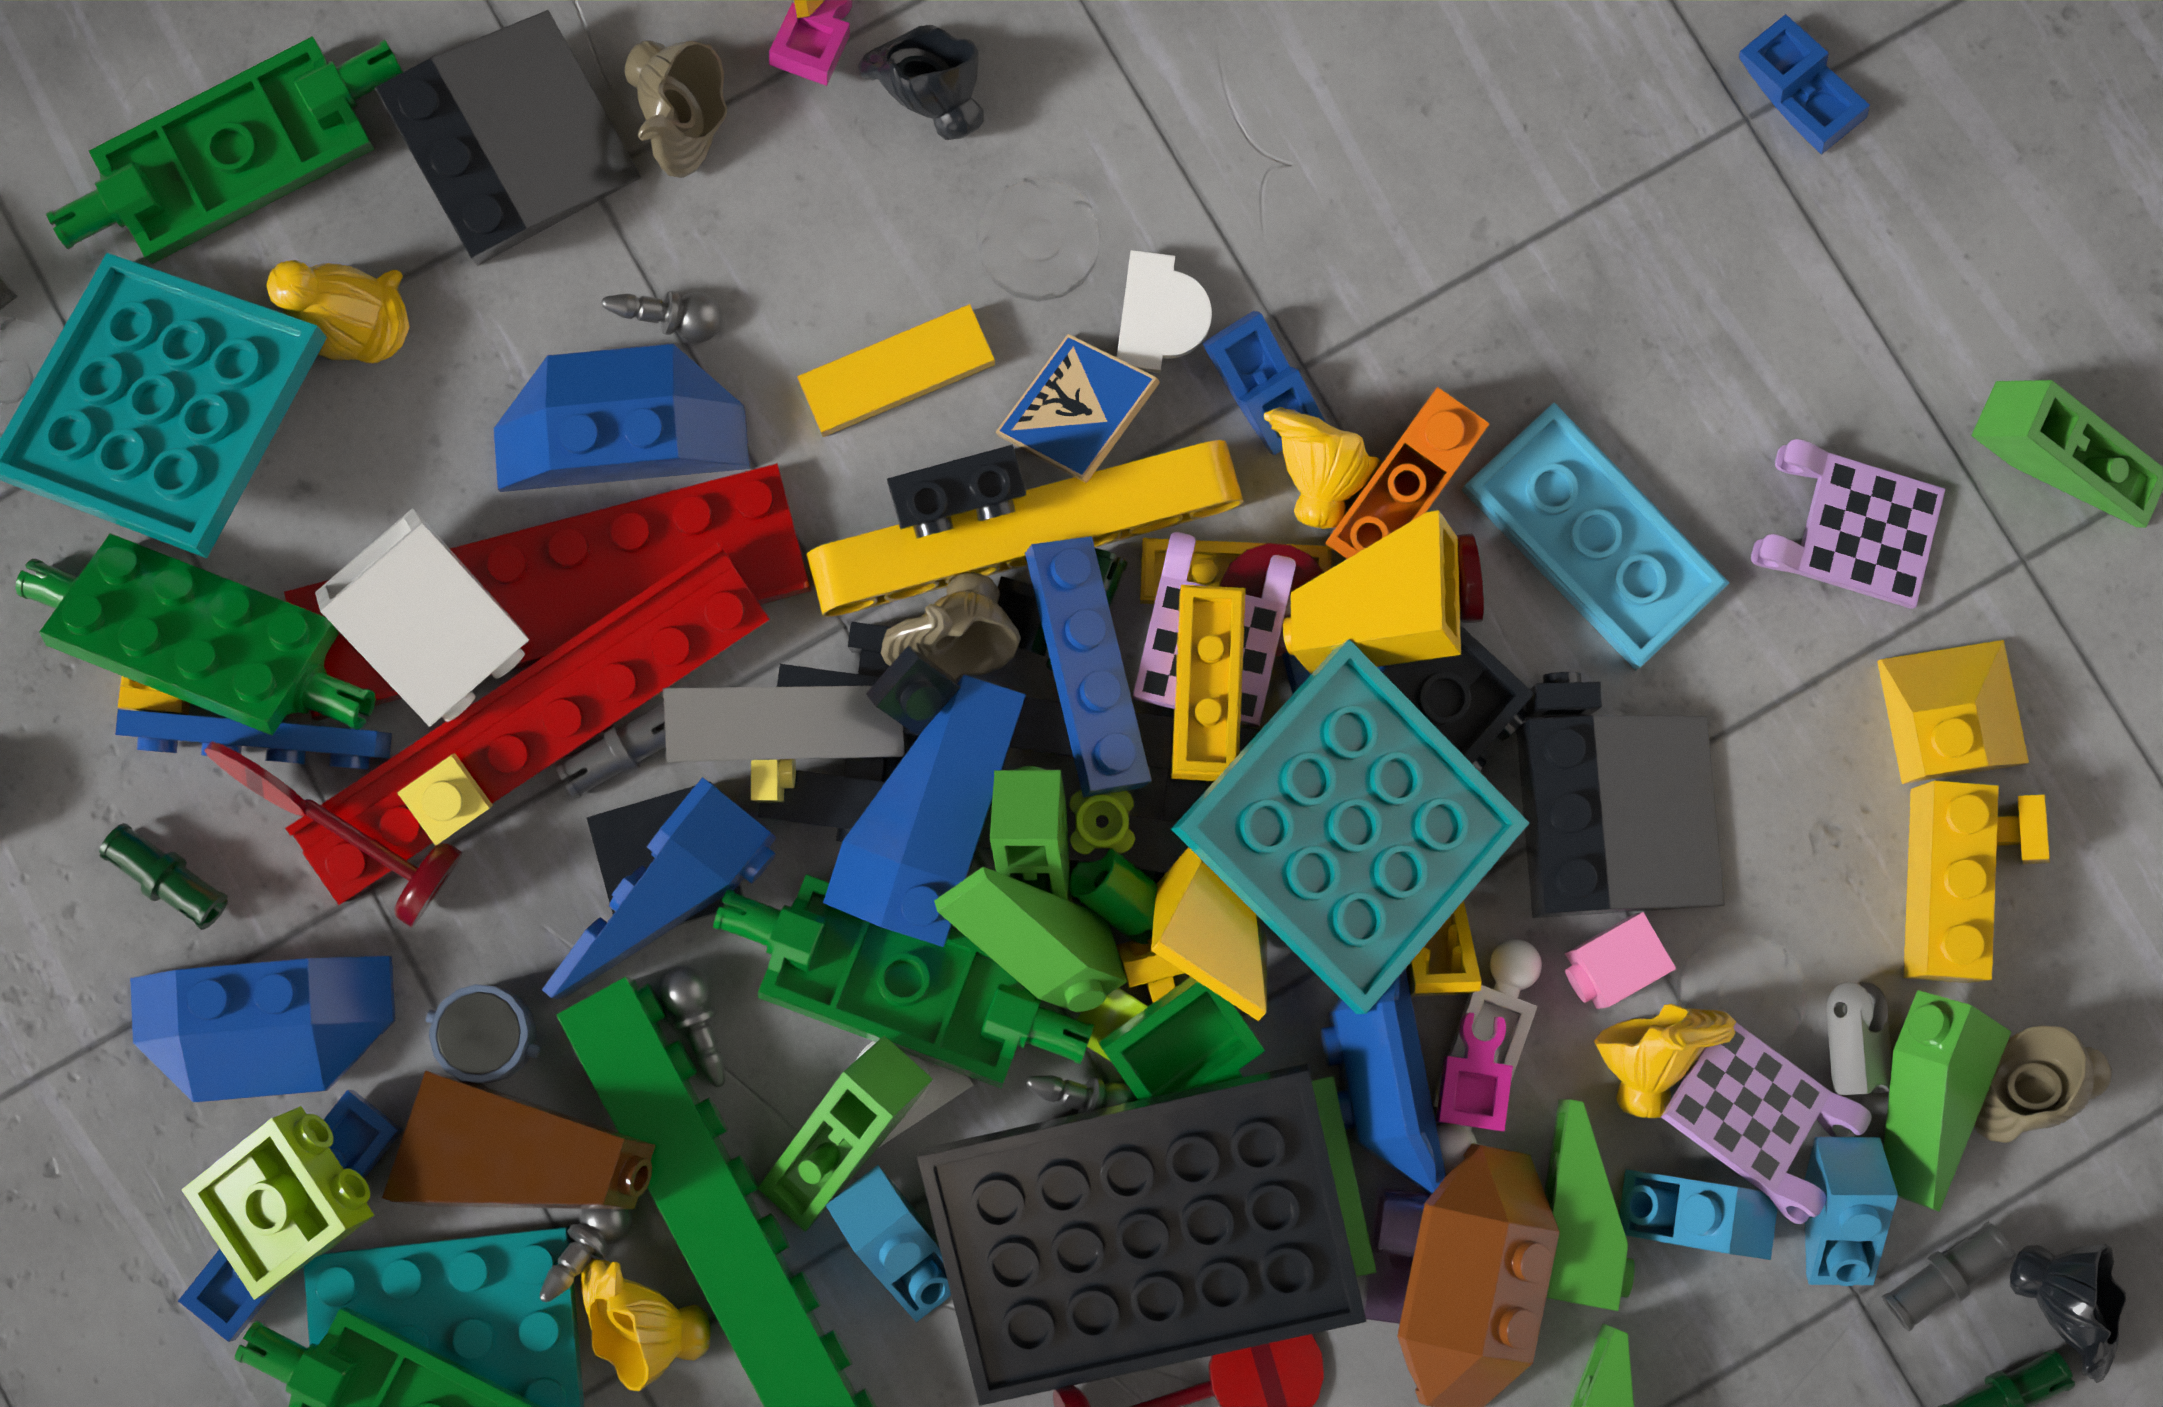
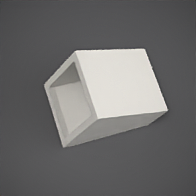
[315,508,529,727]

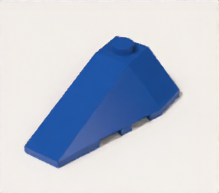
[823,675,1026,947]

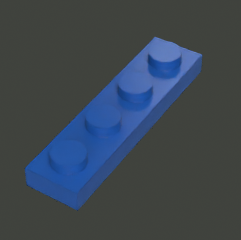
[1025,536,1151,798]
[115,709,392,769]
[178,1090,403,1342]

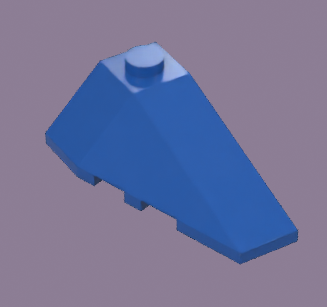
[542,777,777,1000]

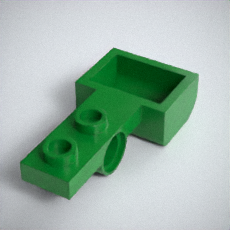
[1098,977,1265,1100]

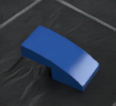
[1739,14,1870,155]
[1202,311,1326,455]

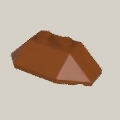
[1397,1143,1560,1407]

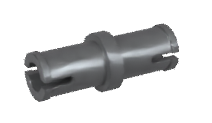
[555,702,666,799]
[1882,1221,2015,1332]

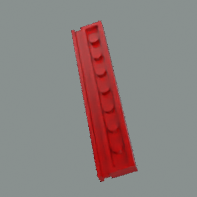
[285,542,770,905]

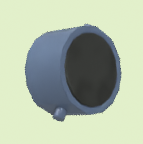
[426,984,541,1083]

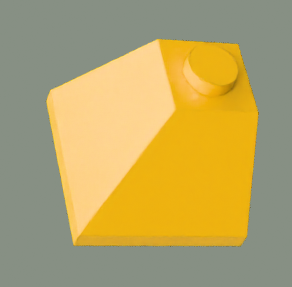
[1877,640,2029,784]
[1151,847,1267,1021]

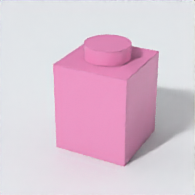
[1565,912,1676,1009]

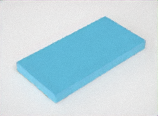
[1462,403,1730,671]

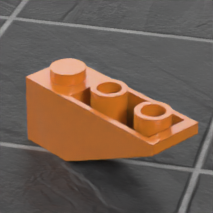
[1325,387,1490,559]

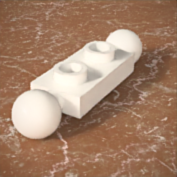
[1432,939,1542,1174]

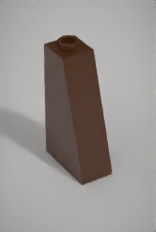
[382,1071,655,1209]

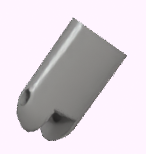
[1826,981,1892,1095]

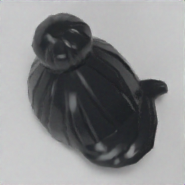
[858,25,984,140]
[2010,1244,2126,1383]

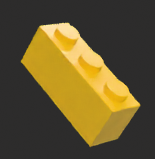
[1903,780,1999,983]

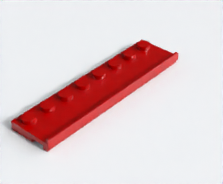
[284,463,811,721]

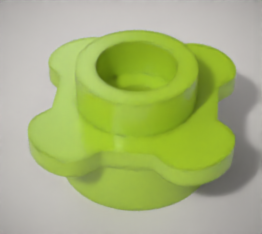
[1069,790,1135,854]

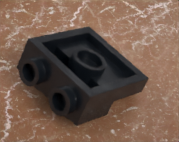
[887,444,1027,539]
[1380,625,1535,772]

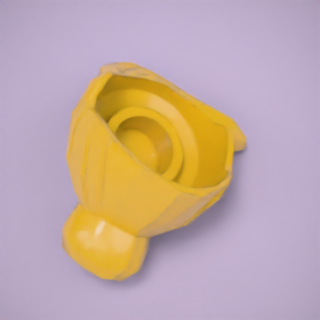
[267,260,410,364]
[1264,407,1382,529]
[1594,1004,1736,1118]
[580,1258,711,1391]

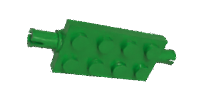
[46,36,403,264]
[15,533,376,736]
[713,874,1095,1089]
[234,1307,542,1407]

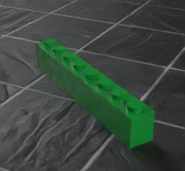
[556,976,877,1407]

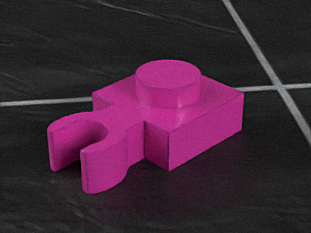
[769,0,853,86]
[1436,1012,1513,1132]

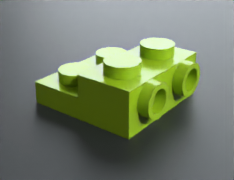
[182,1106,375,1300]

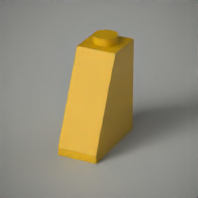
[1283,510,1461,674]

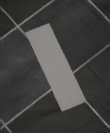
[663,686,904,762]

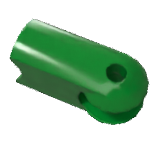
[1069,848,1158,944]

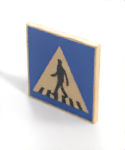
[995,334,1160,483]

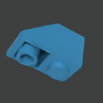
[1804,1137,1898,1286]
[825,1165,951,1323]
[1619,1169,1778,1260]

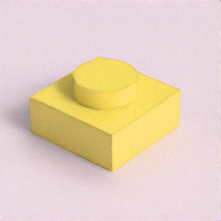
[397,753,493,846]
[751,759,796,803]

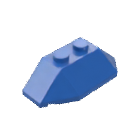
[493,344,750,492]
[130,956,396,1102]
[1321,968,1446,1195]

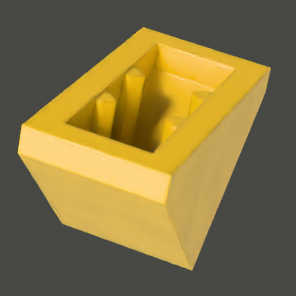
[1406,900,1482,997]

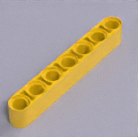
[807,440,1244,617]

